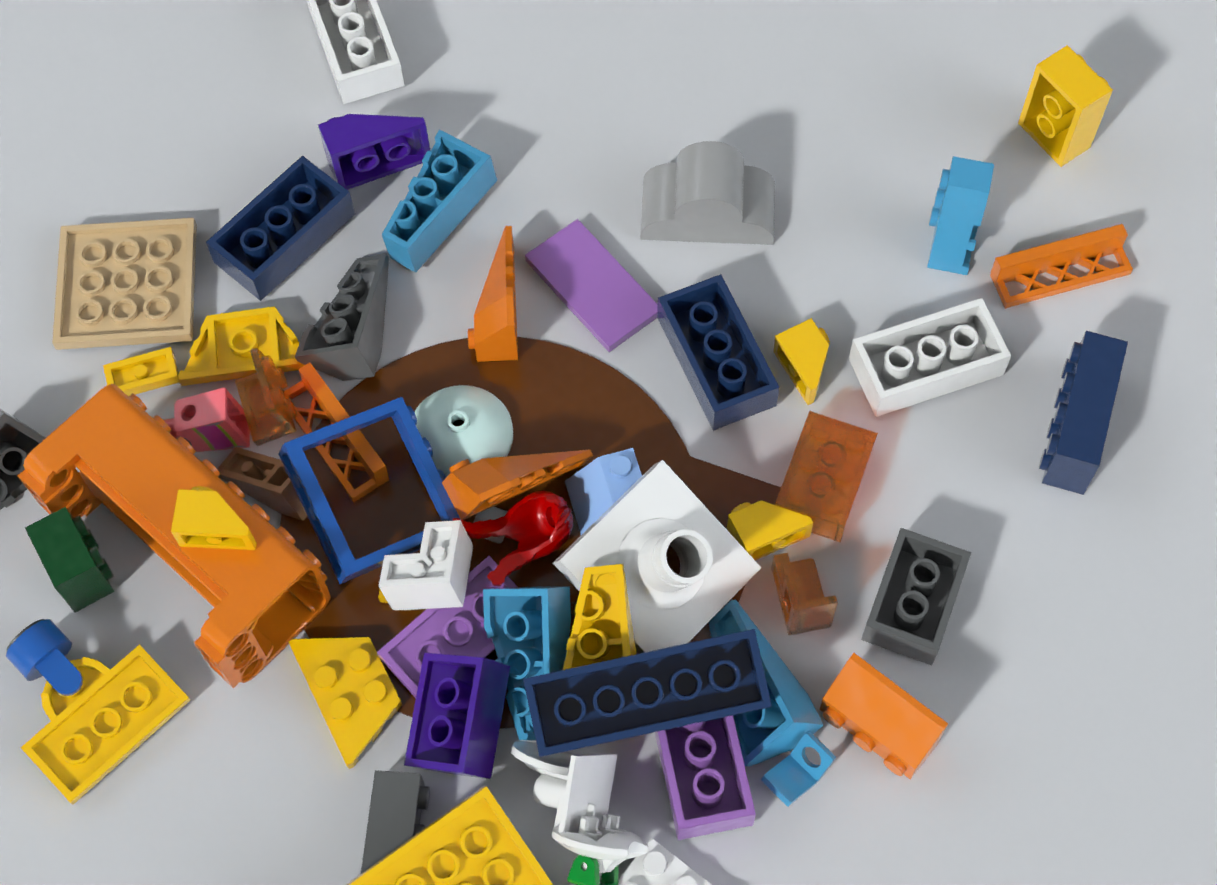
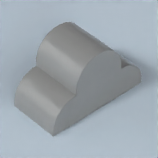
[640,141,775,245]

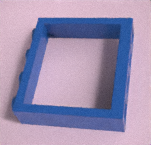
[278,397,460,584]

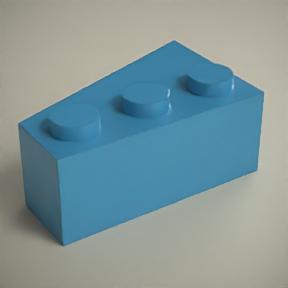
[927,156,994,275]

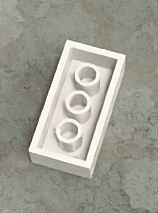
[307,0,405,104]
[849,298,1011,417]

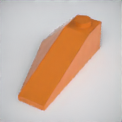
[468,226,518,362]
[442,450,593,520]

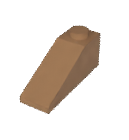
[217,447,307,521]

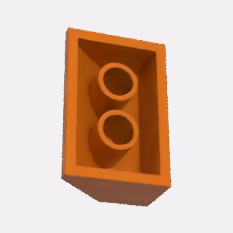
[819,653,948,779]

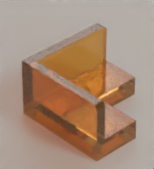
[771,552,838,636]

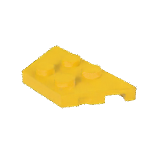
[178,306,304,386]
[288,637,403,769]

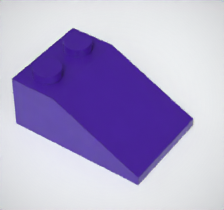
[318,114,431,190]

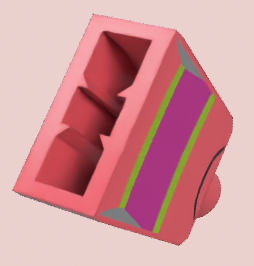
[163,388,250,452]

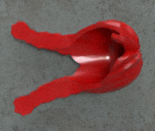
[452,491,573,586]

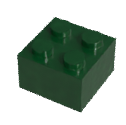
[25,507,115,613]

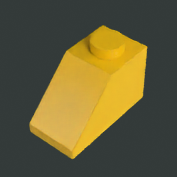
[773,318,830,405]
[171,486,256,550]
[727,500,813,560]

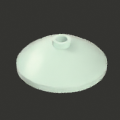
[415,385,513,477]

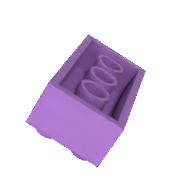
[655,715,756,840]

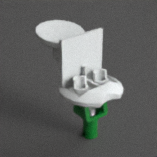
[511,741,648,885]

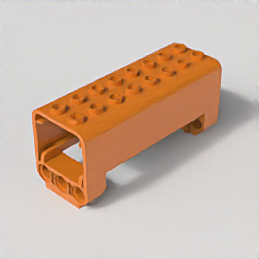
[18,384,331,688]

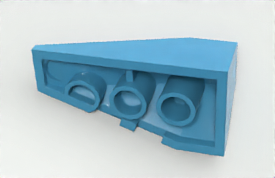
[709,600,824,767]

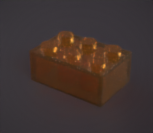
[775,411,878,543]

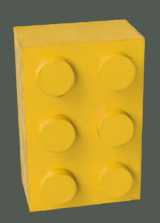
[1018,45,1113,167]

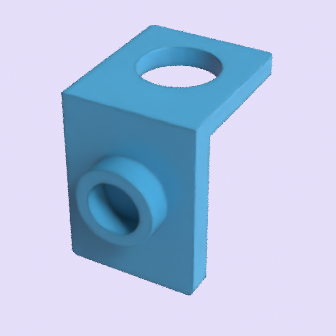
[761,731,836,807]

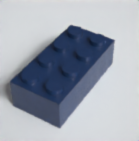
[206,155,355,301]
[657,274,780,431]
[1039,330,1128,495]

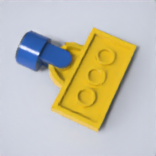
[6,619,191,805]

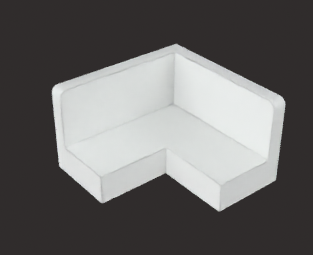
[378,520,473,610]

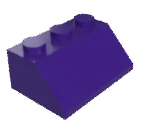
[404,653,510,779]

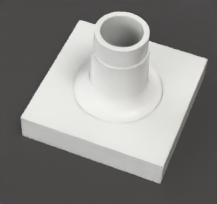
[553,460,761,654]

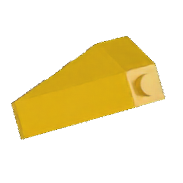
[563,564,636,670]

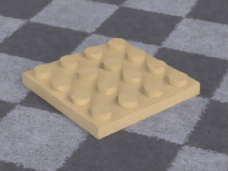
[52,218,197,350]

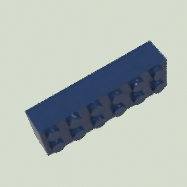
[523,629,772,757]

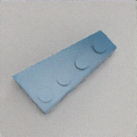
[382,129,497,273]

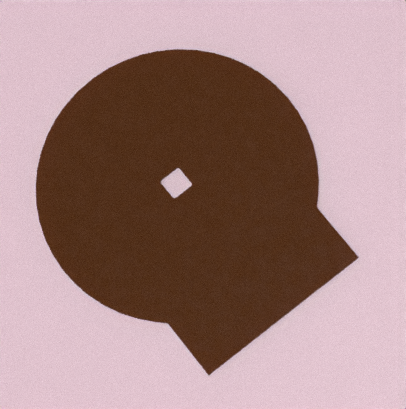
[280,337,782,729]

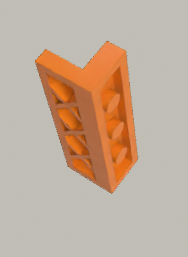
[990,224,1133,308]
[278,362,389,502]

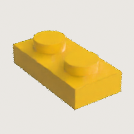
[103,347,179,396]

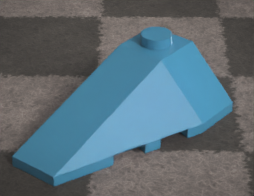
[483,586,571,741]

